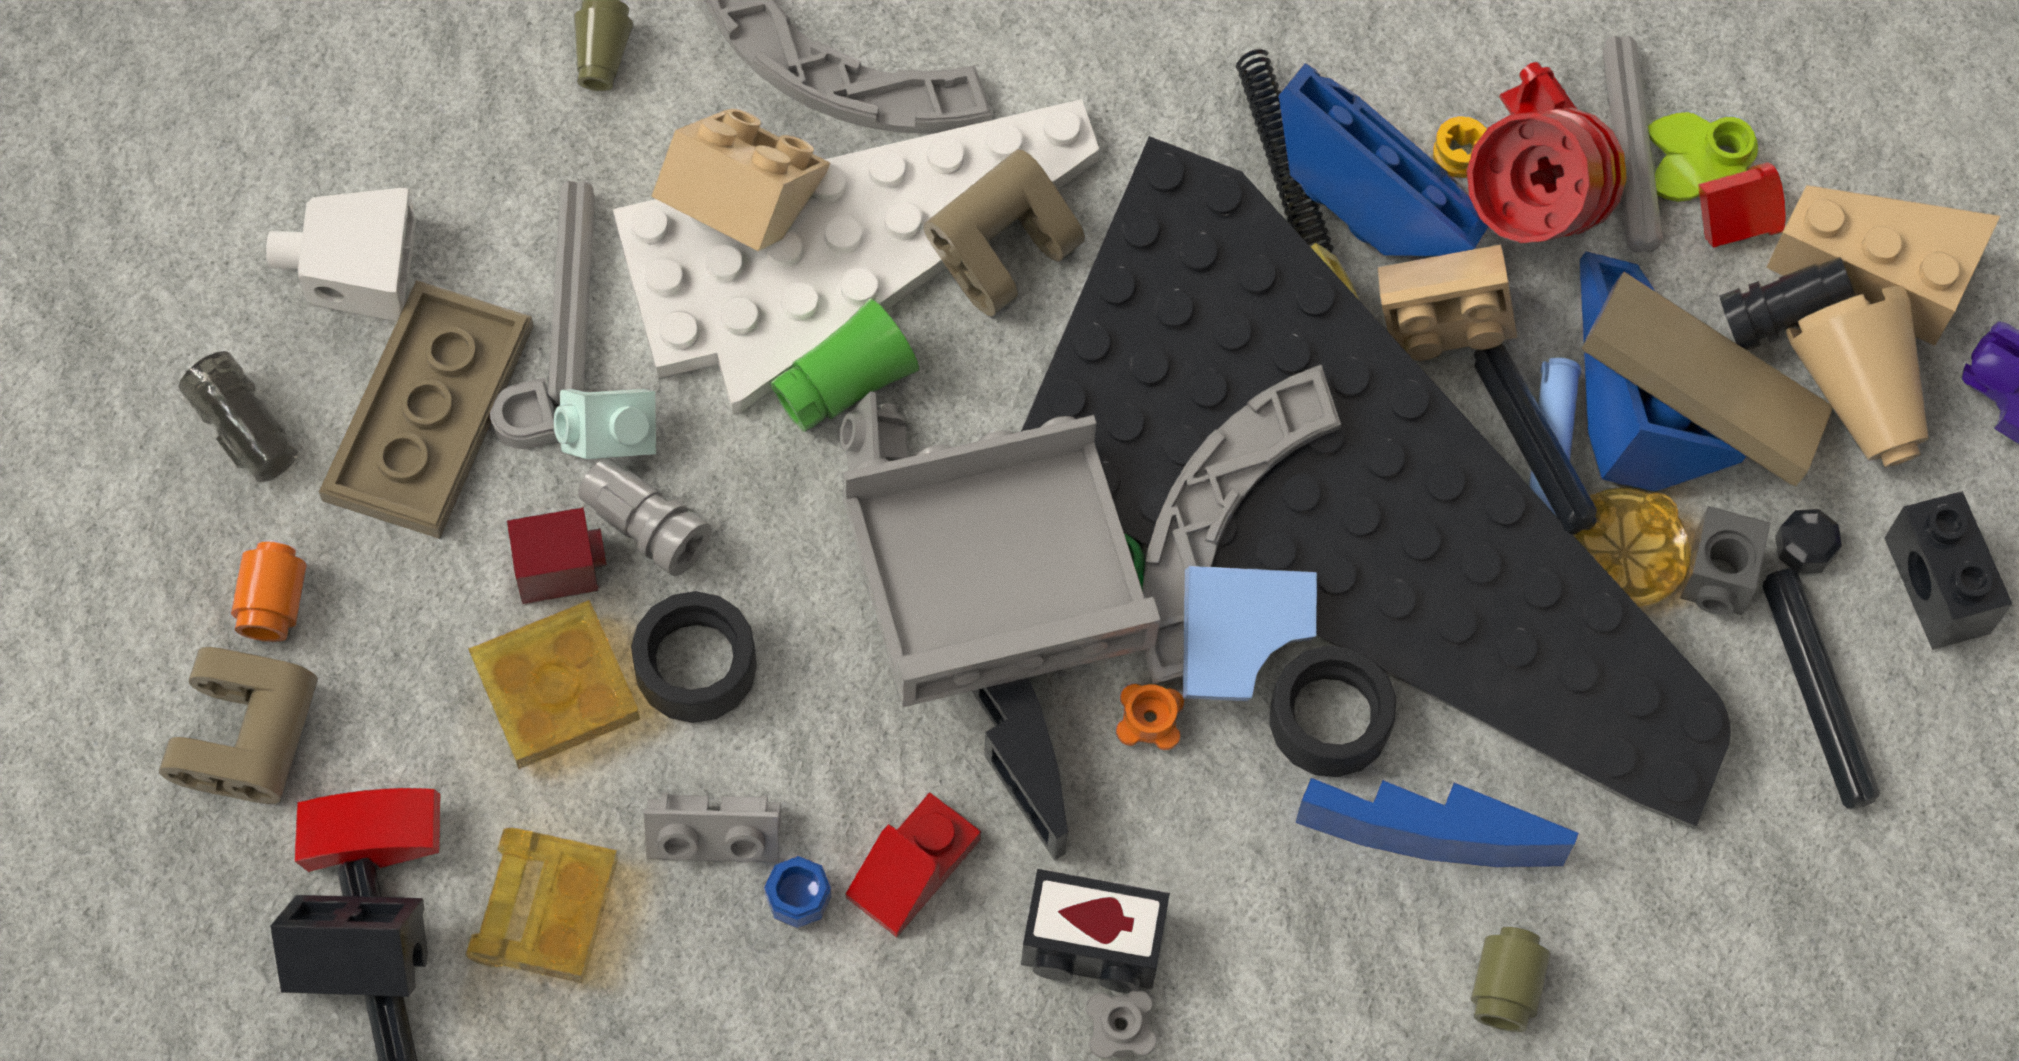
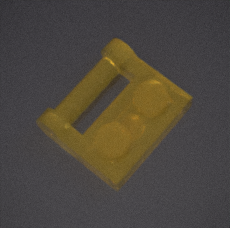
[465,828,618,983]

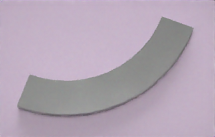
[704,0,992,134]
[1143,365,1341,686]

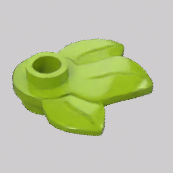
[1648,112,1758,202]

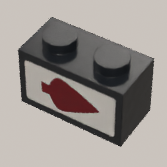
[1021,869,1170,993]

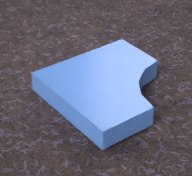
[1183,566,1317,701]

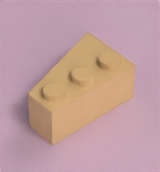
[1766,185,2000,346]

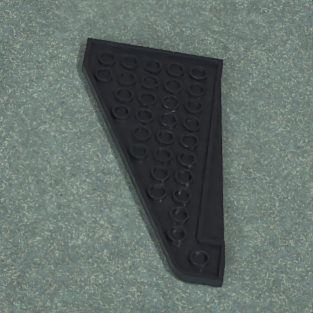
[1021,136,1731,829]

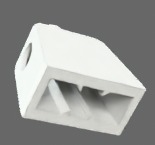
[266,188,416,321]

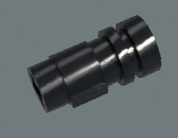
[1719,257,1856,351]

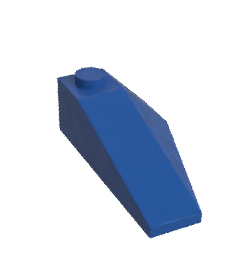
[1579,251,1747,492]

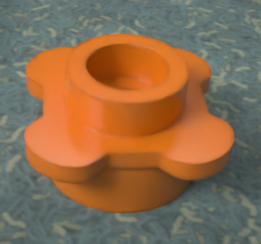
[1116,684,1184,750]

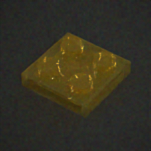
[468,600,640,769]

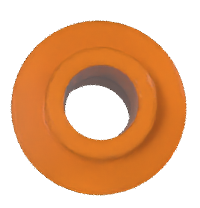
[231,542,307,642]

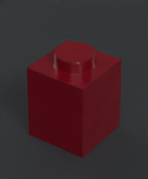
[507,507,607,604]

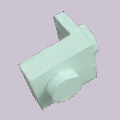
[554,389,656,459]

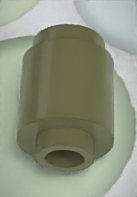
[1471,927,1551,1032]

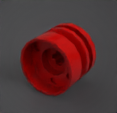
[1467,108,1627,243]

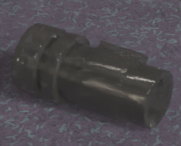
[178,351,298,483]

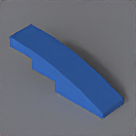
[1295,778,1579,867]

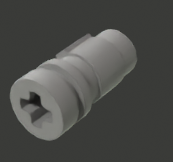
[578,458,712,576]

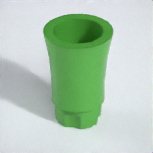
[771,298,919,432]

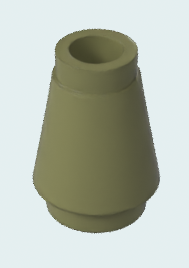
[574,0,634,91]

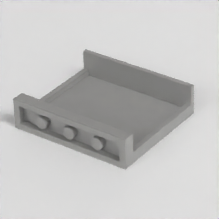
[843,415,1161,707]

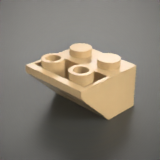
[651,109,830,251]
[1378,245,1518,361]

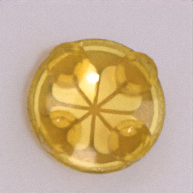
[1573,488,1691,607]

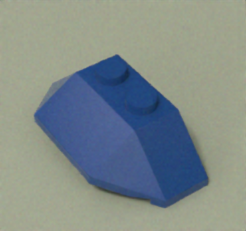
[1279,63,1489,256]

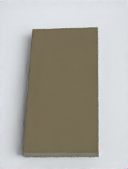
[1581,272,1833,487]
[319,280,534,539]

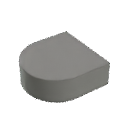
[490,377,558,449]

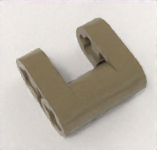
[923,149,1085,317]
[159,647,318,804]

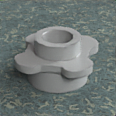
[1086,990,1156,1059]

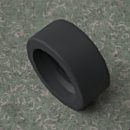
[631,591,757,723]
[1269,645,1396,777]

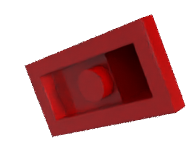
[845,792,981,938]

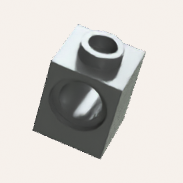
[1680,506,1771,615]

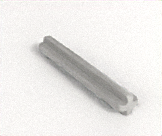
[1603,36,1663,252]
[548,181,595,406]

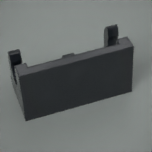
[270,895,428,997]

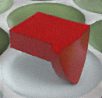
[1698,162,1786,248]

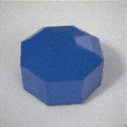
[764,856,832,928]

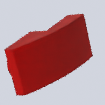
[295,788,441,872]

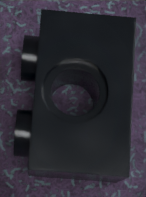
[1884,491,2013,650]

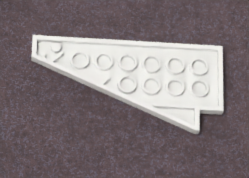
[613,99,1099,414]

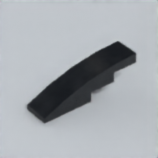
[972,677,1068,861]

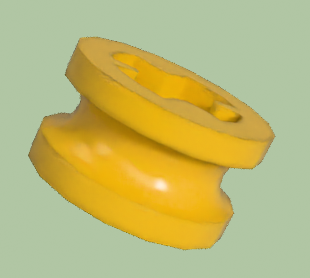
[1433,116,1487,178]

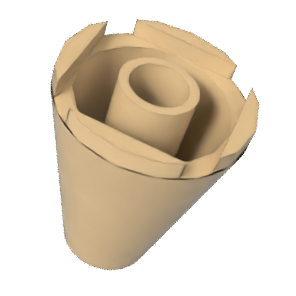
[1786,286,1929,468]

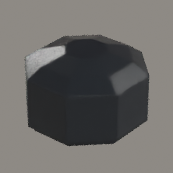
[1775,509,1842,574]

